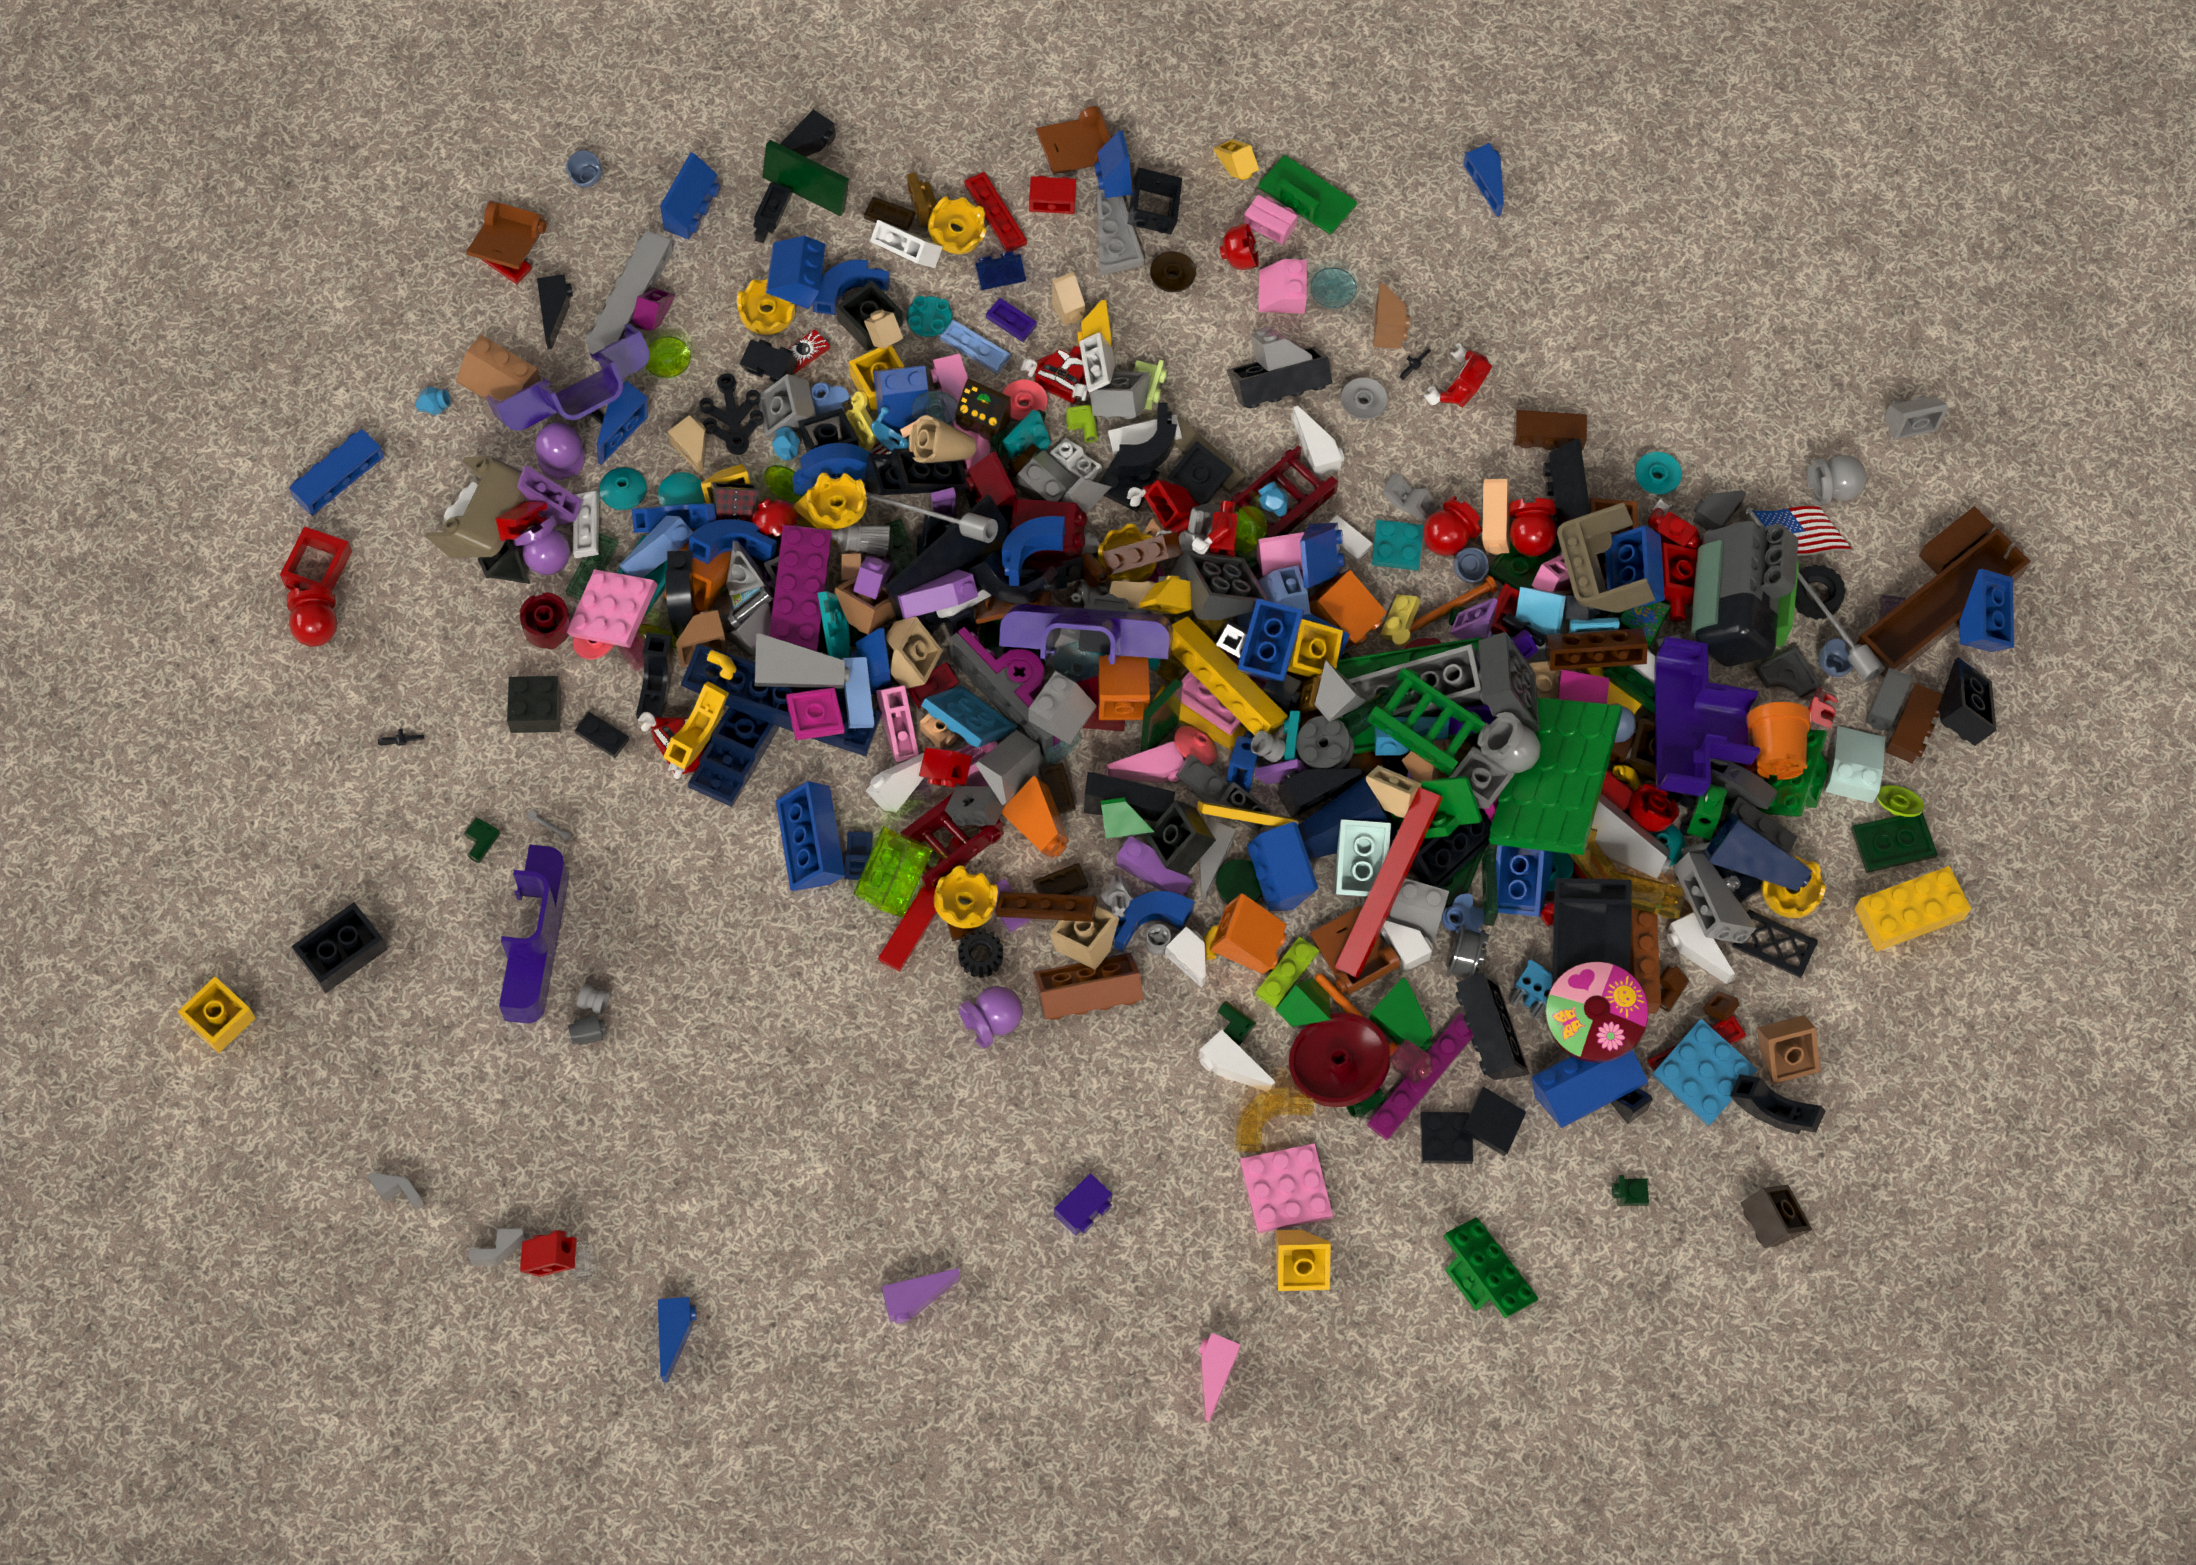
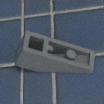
[1865,668,1913,731]

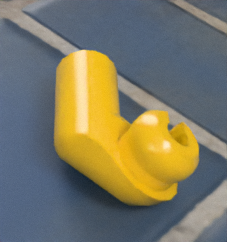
[707,650,736,680]
[1612,764,1642,792]
[1203,925,1218,960]

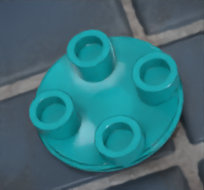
[906,296,952,337]
[658,472,705,505]

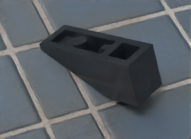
[780,109,836,157]
[537,274,573,349]

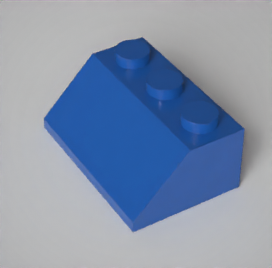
[660,152,720,240]
[766,235,826,309]
[1605,525,1665,607]
[1237,598,1304,681]
[1247,822,1319,912]

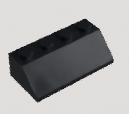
[1227,346,1333,408]
[1543,439,1590,545]
[1410,808,1492,888]
[1456,972,1530,1080]

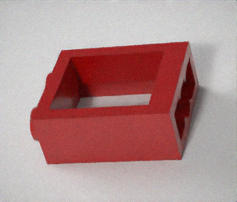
[280,526,352,591]

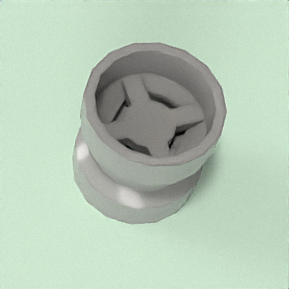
[1251,731,1285,762]
[1145,924,1171,956]
[577,983,610,1015]

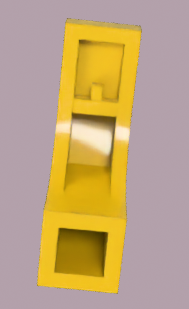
[663,682,729,769]

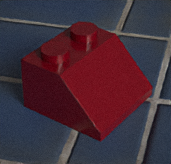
[965,452,1016,512]

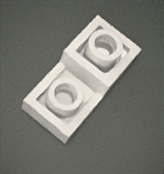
[1050,438,1103,481]

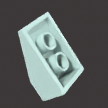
[1825,726,1885,803]
[1333,820,1391,897]

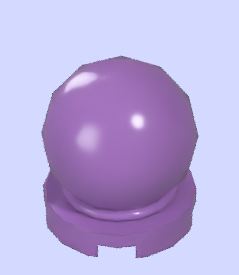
[535,422,585,481]
[512,514,570,575]
[958,986,1023,1049]

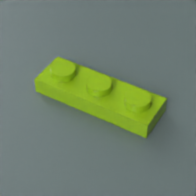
[1255,936,1320,1010]

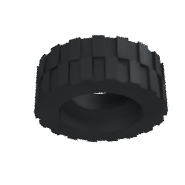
[1795,565,1846,620]

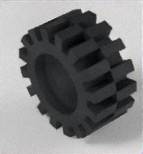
[958,929,1003,978]

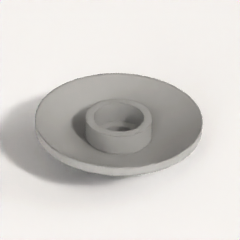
[1341,378,1388,420]

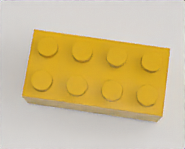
[1854,866,1971,952]

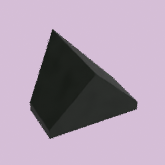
[478,539,530,584]

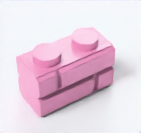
[1244,195,1298,245]

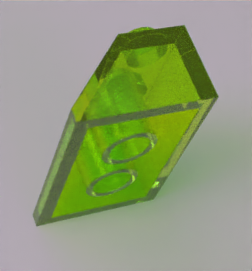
[853,826,933,918]

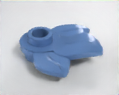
[811,383,850,416]
[1441,894,1489,934]

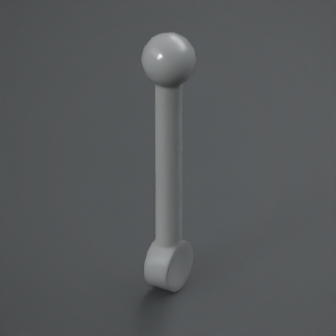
[527,810,571,841]

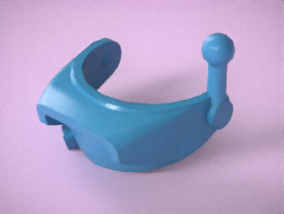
[871,406,909,452]

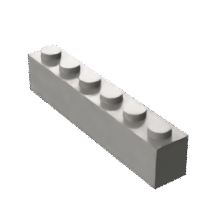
[586,231,673,354]

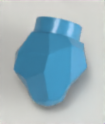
[415,387,451,416]
[772,427,800,461]
[1258,482,1288,517]

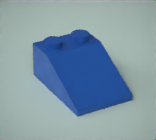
[873,365,928,440]
[597,380,648,465]
[1300,522,1345,588]
[1959,569,2014,652]
[1492,845,1554,917]

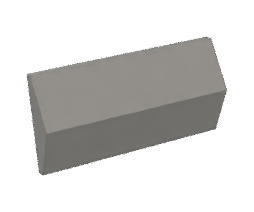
[975,730,1043,805]

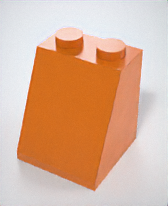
[664,540,731,613]
[1309,570,1387,647]
[1098,654,1150,720]
[1002,775,1069,858]
[1210,893,1287,974]

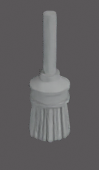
[797,522,890,557]

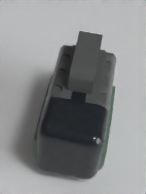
[1691,521,1798,667]

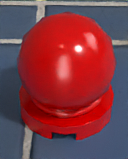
[1423,496,1483,556]
[1509,498,1557,556]
[286,585,338,647]

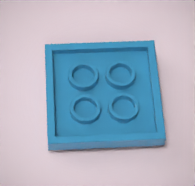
[921,685,1017,748]
[1651,1019,1758,1126]

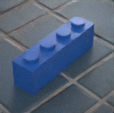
[289,429,384,516]

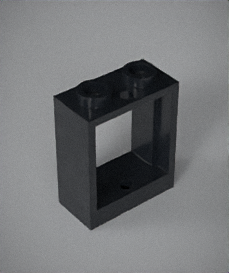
[1127,167,1182,235]

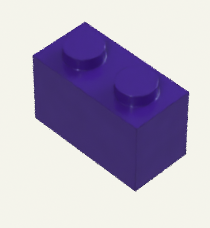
[1054,1173,1112,1236]

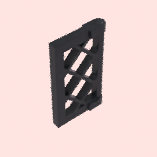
[1732,909,1818,978]

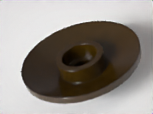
[1150,251,1196,292]

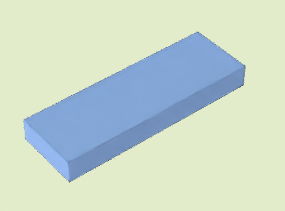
[940,320,1011,374]
[842,657,874,728]

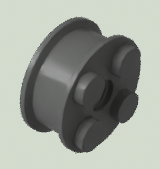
[1296,716,1354,769]
[1446,924,1489,979]

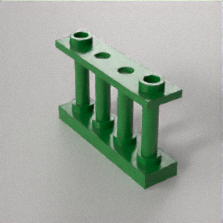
[1366,668,1485,776]

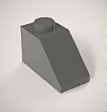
[1693,490,1746,531]

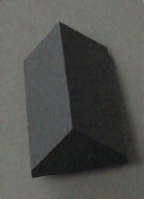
[865,449,969,495]

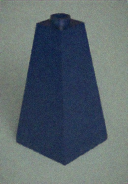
[1298,776,1397,860]
[1703,813,1812,891]

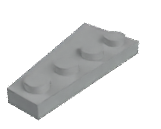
[1097,189,1144,276]

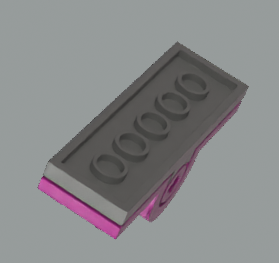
[949,627,1060,759]

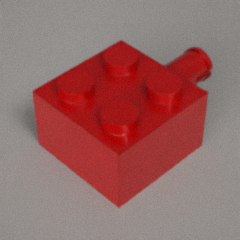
[1661,542,1698,622]

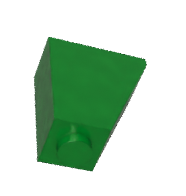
[1369,977,1433,1059]

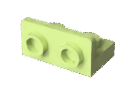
[1133,360,1167,410]

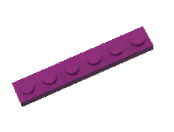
[1367,1013,1474,1141]

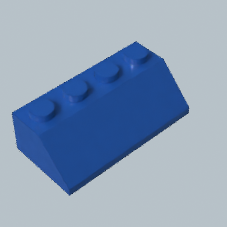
[775,781,845,891]
[1531,1049,1648,1128]

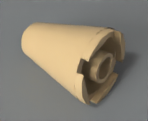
[909,415,977,463]

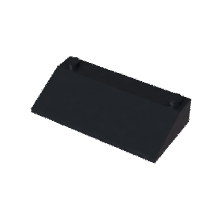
[884,494,1011,635]
[1552,878,1632,986]

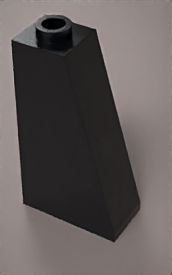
[1084,772,1175,822]

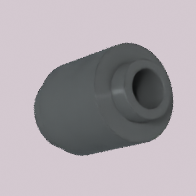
[568,1015,607,1046]

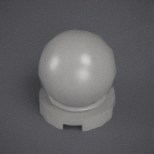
[1807,455,1867,506]
[1478,712,1541,773]

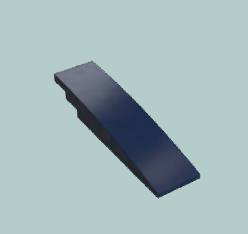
[681,644,882,756]
[688,647,823,807]

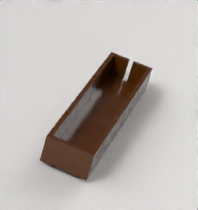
[1856,528,2031,678]

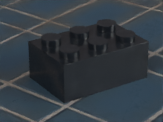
[291,902,388,994]

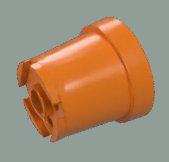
[1746,702,1811,780]

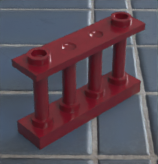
[1231,445,1339,538]
[887,785,1004,892]

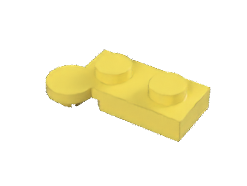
[845,391,878,452]
[1380,594,1421,647]

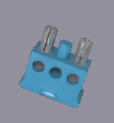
[1509,960,1552,1020]

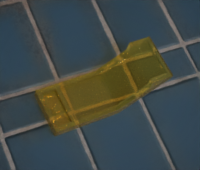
[1569,828,1685,919]

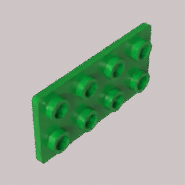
[1258,155,1357,235]
[1756,729,1829,817]
[1391,776,1482,838]
[1443,1217,1538,1318]

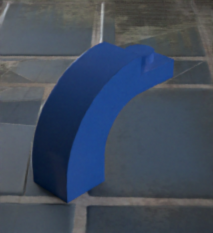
[812,260,890,315]
[792,443,872,497]
[632,503,716,533]
[1002,516,1065,586]
[688,519,777,564]
[1114,891,1195,952]

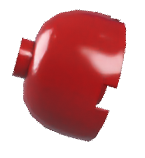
[1219,223,1259,270]
[751,498,801,537]
[1629,784,1679,832]

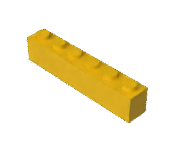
[1171,616,1288,736]

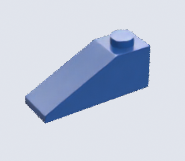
[1463,143,1504,217]
[658,1297,697,1382]

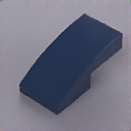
[844,831,873,881]

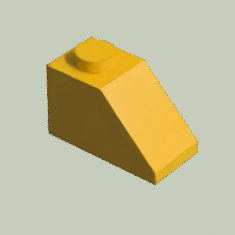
[1213,139,1259,180]
[1077,300,1111,346]
[1139,576,1192,614]

